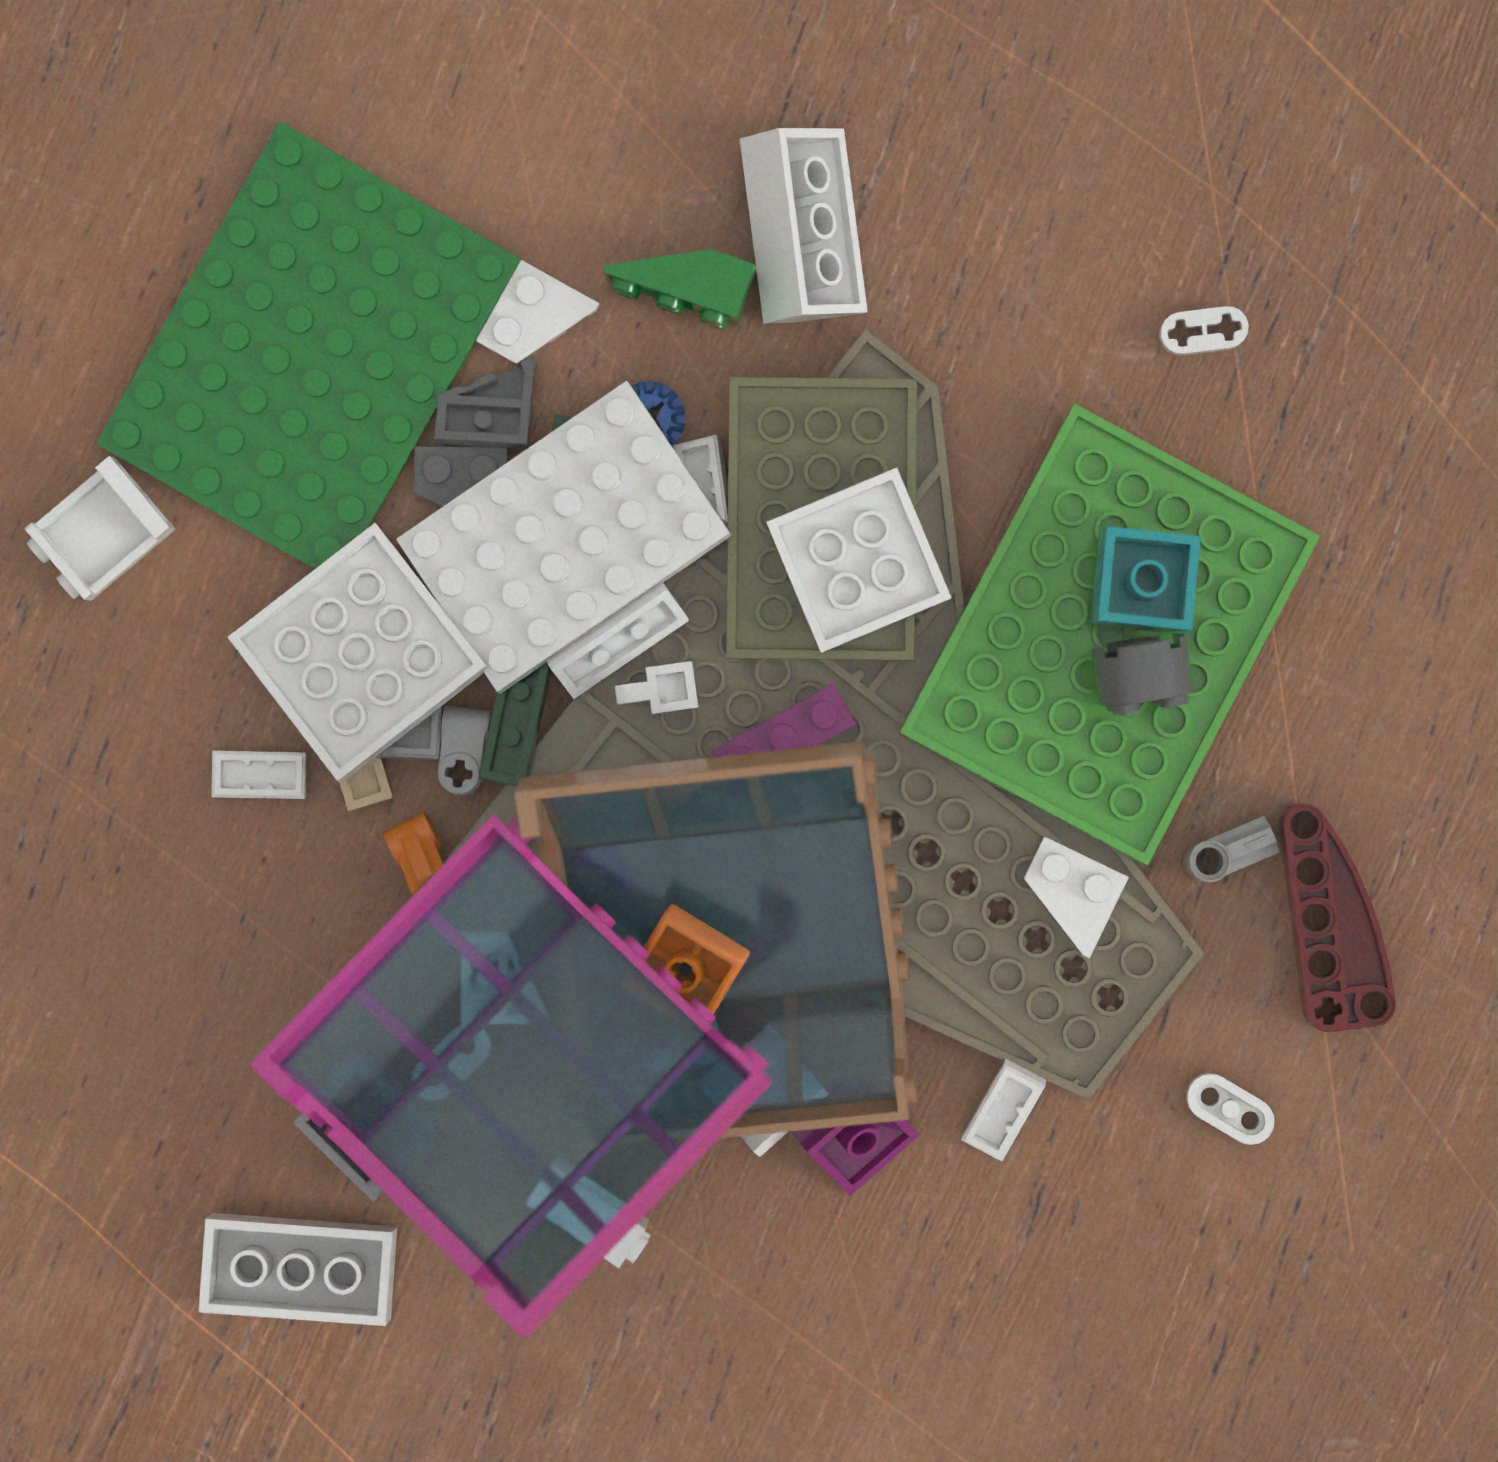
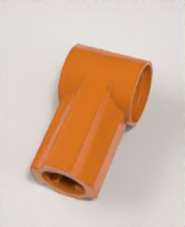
[383,812,444,896]

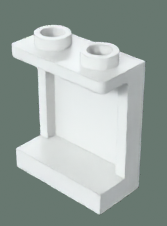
[24,456,176,601]

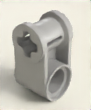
[438,705,492,796]

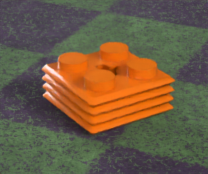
[621,904,750,1026]

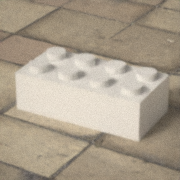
[199,1213,397,1326]

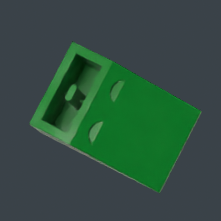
[603,249,756,331]

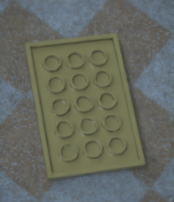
[726,377,917,661]

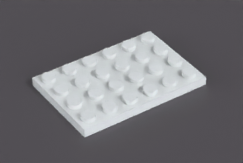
[396,381,732,694]

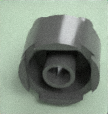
[1091,634,1194,715]

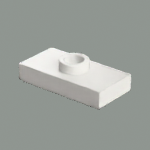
[673,435,728,527]
[212,751,307,799]
[961,1058,1047,1161]

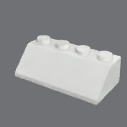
[740,128,868,324]

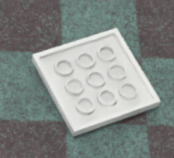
[228,523,488,784]

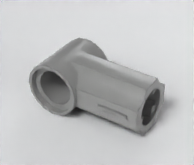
[1182,815,1280,882]

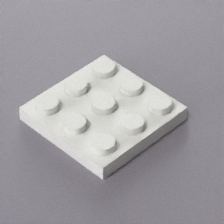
[766,468,951,653]

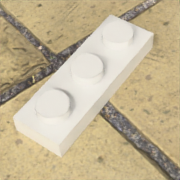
[546,582,689,699]

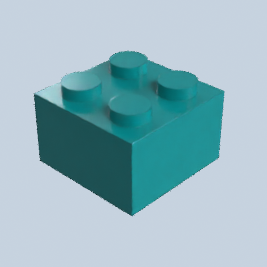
[1090,526,1201,634]

